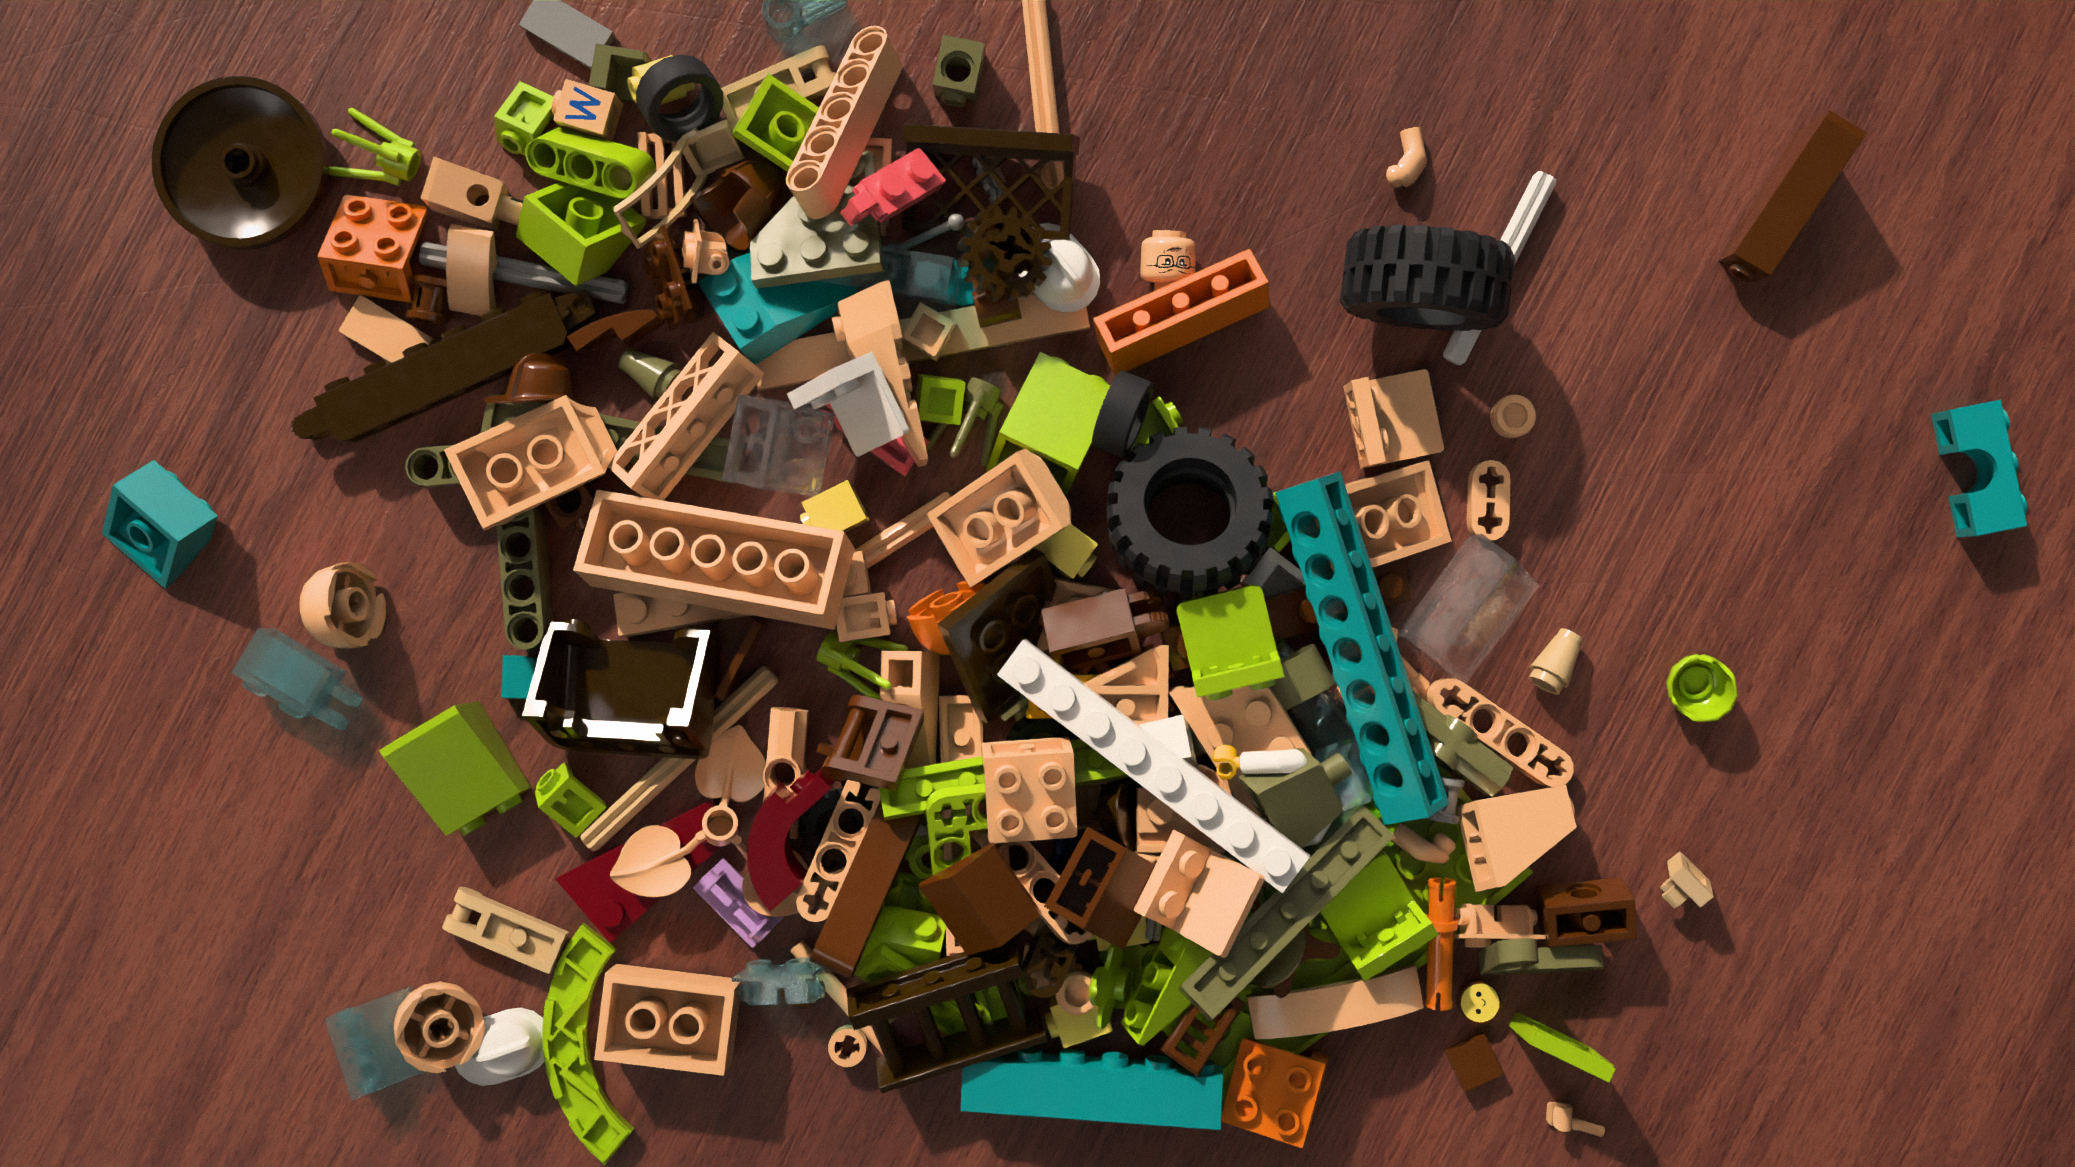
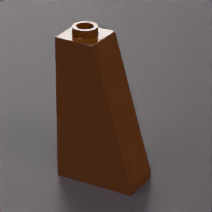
[1719,110,1867,282]

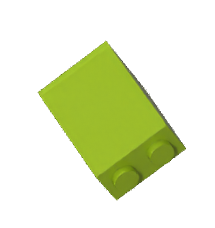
[986,352,1110,497]
[379,701,531,837]

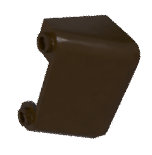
[522,619,717,759]

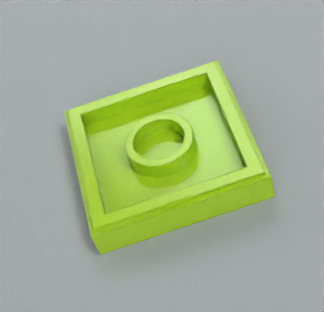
[1509,1012,1616,1083]

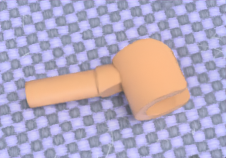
[1546,1102,1605,1137]

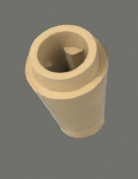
[1528,628,1583,695]

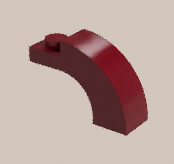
[747,767,834,912]

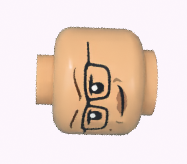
[1140,230,1196,291]

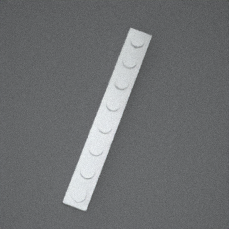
[997,639,1310,893]

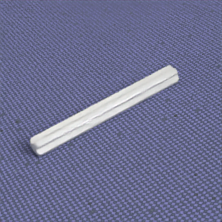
[1443,171,1556,365]

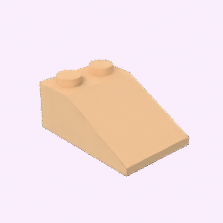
[1315,460,1452,572]

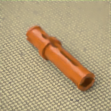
[1425,877,1459,1011]

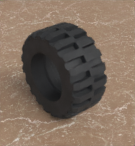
[1340,225,1515,331]
[1107,426,1274,600]

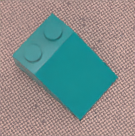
[698,253,858,365]

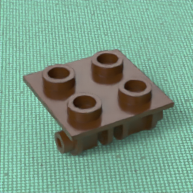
[642,225,704,331]

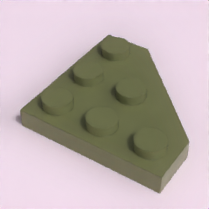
[750,151,884,289]

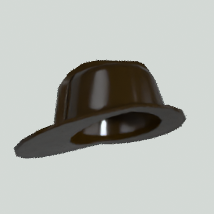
[1093,777,1143,852]

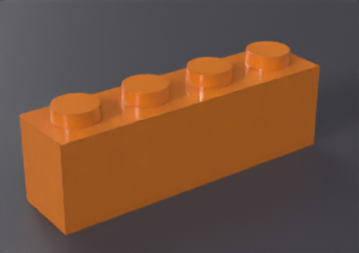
[1093,249,1269,376]

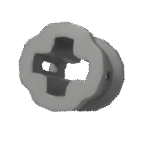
[1425,776,1465,824]

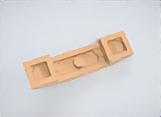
[1246,964,1424,1039]

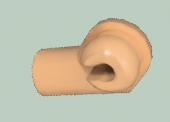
[1386,127,1427,188]
[1391,823,1456,864]

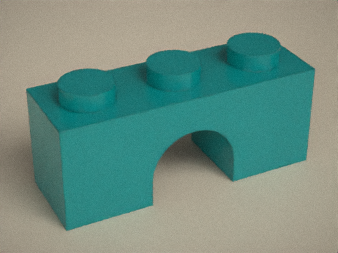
[1931,400,2027,538]

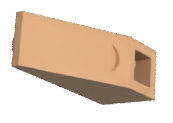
[880,651,940,769]

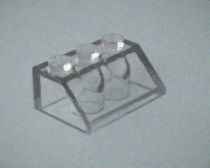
[1397,533,1539,684]

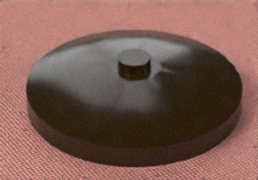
[152,76,329,250]

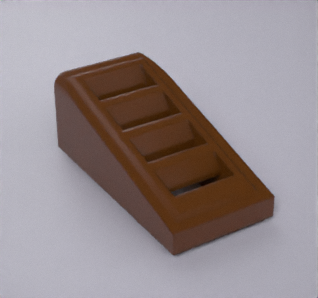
[1160,997,1245,1077]

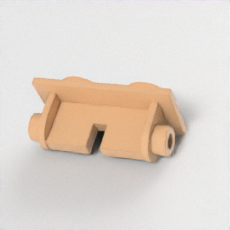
[682,219,729,283]
[1454,903,1546,948]

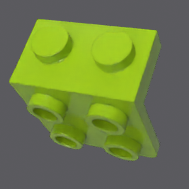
[1177,584,1284,700]
[1320,851,1439,982]

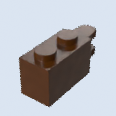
[1041,588,1170,672]

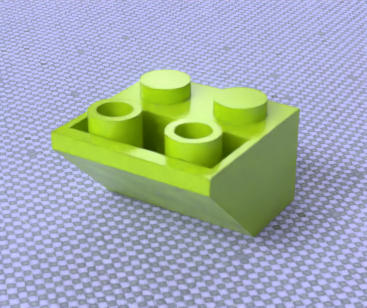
[860,872,946,966]

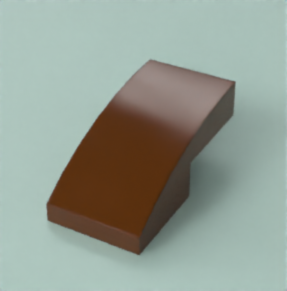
[567,310,665,357]

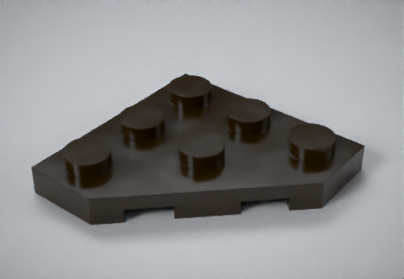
[937,548,1057,724]

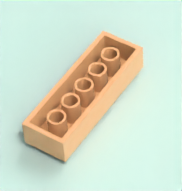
[573,490,855,630]

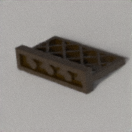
[902,124,1080,241]

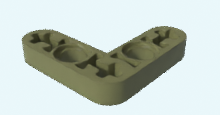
[1478,938,1605,975]

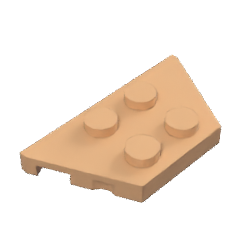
[1169,686,1312,817]

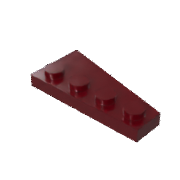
[555,799,741,943]

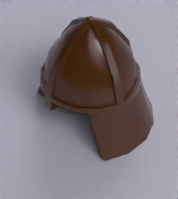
[690,160,784,255]

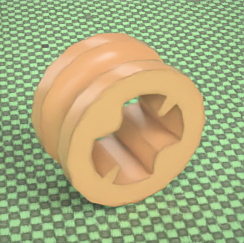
[828,1025,868,1067]

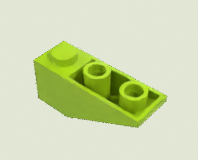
[1121,927,1213,1046]

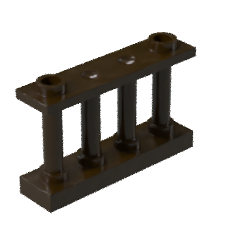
[846,938,1047,1094]

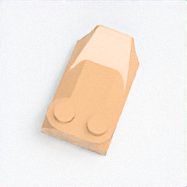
[444,395,617,531]
[926,448,1071,587]

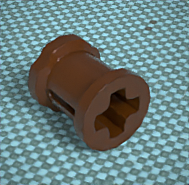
[406,275,447,325]

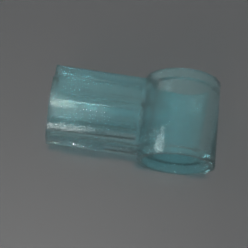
[762,0,847,42]

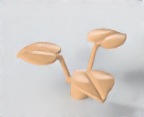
[610,725,815,917]

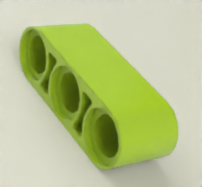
[525,127,657,199]

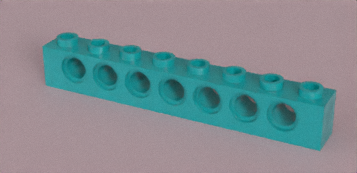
[1275,471,1449,825]

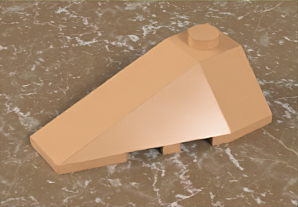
[831,280,928,467]

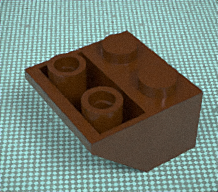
[1044,827,1155,950]

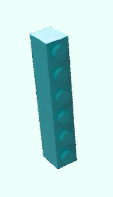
[961,1046,1223,1130]

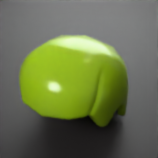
[1666,654,1738,722]

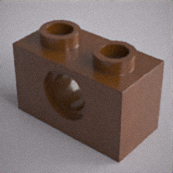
[1536,877,1637,947]

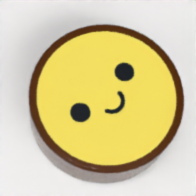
[1456,979,1502,1024]

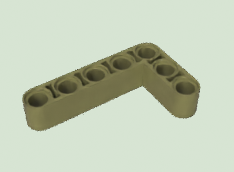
[405,445,554,650]

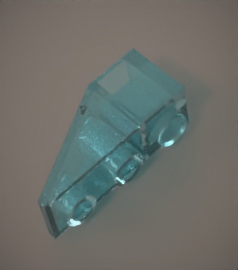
[821,247,962,306]

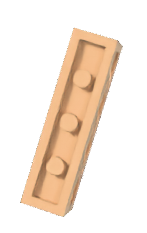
[608,332,765,501]

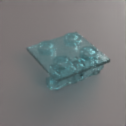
[324,986,425,1101]

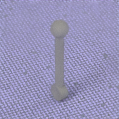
[885,214,964,260]

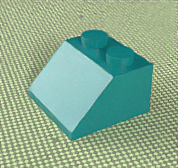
[102,460,218,589]

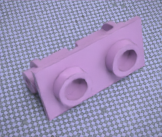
[693,858,783,948]

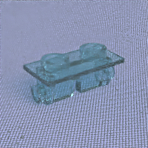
[731,957,825,1006]

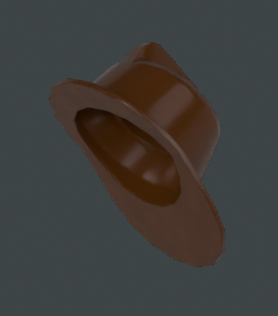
[482,353,581,403]

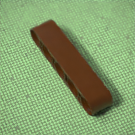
[810,800,925,979]

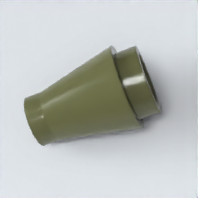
[618,347,681,401]

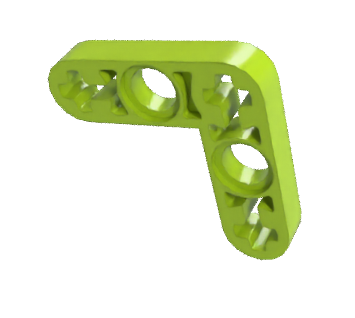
[926,783,988,876]

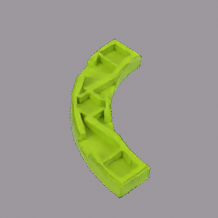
[542,923,634,1165]

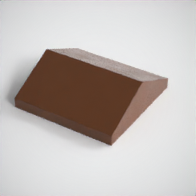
[919,842,1041,955]

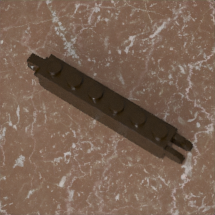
[291,290,599,443]

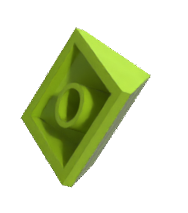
[732,73,819,172]

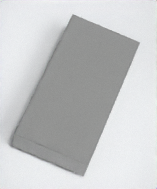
[519,0,616,69]

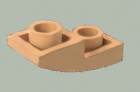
[446,224,498,316]

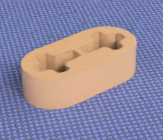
[1467,460,1511,541]

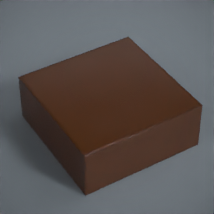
[1444,1032,1504,1092]

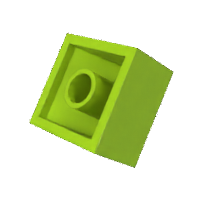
[516,181,646,286]

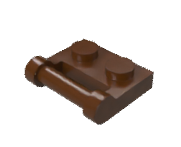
[821,695,925,792]

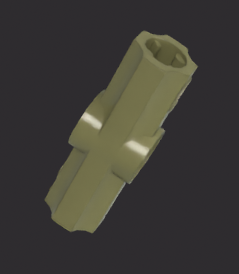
[1413,691,1513,797]

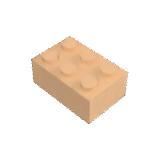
[594,964,742,1076]

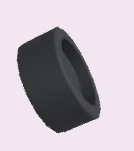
[636,54,724,142]
[1092,370,1154,458]

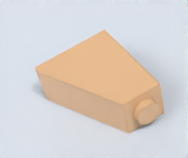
[1456,785,1576,892]

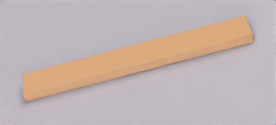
[756,294,1090,391]

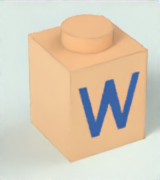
[551,79,624,141]

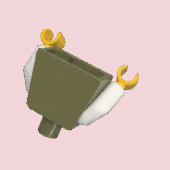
[1212,745,1352,849]

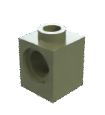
[932,34,986,107]

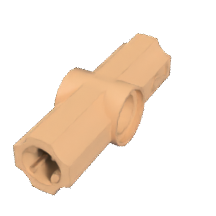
[763,707,809,839]

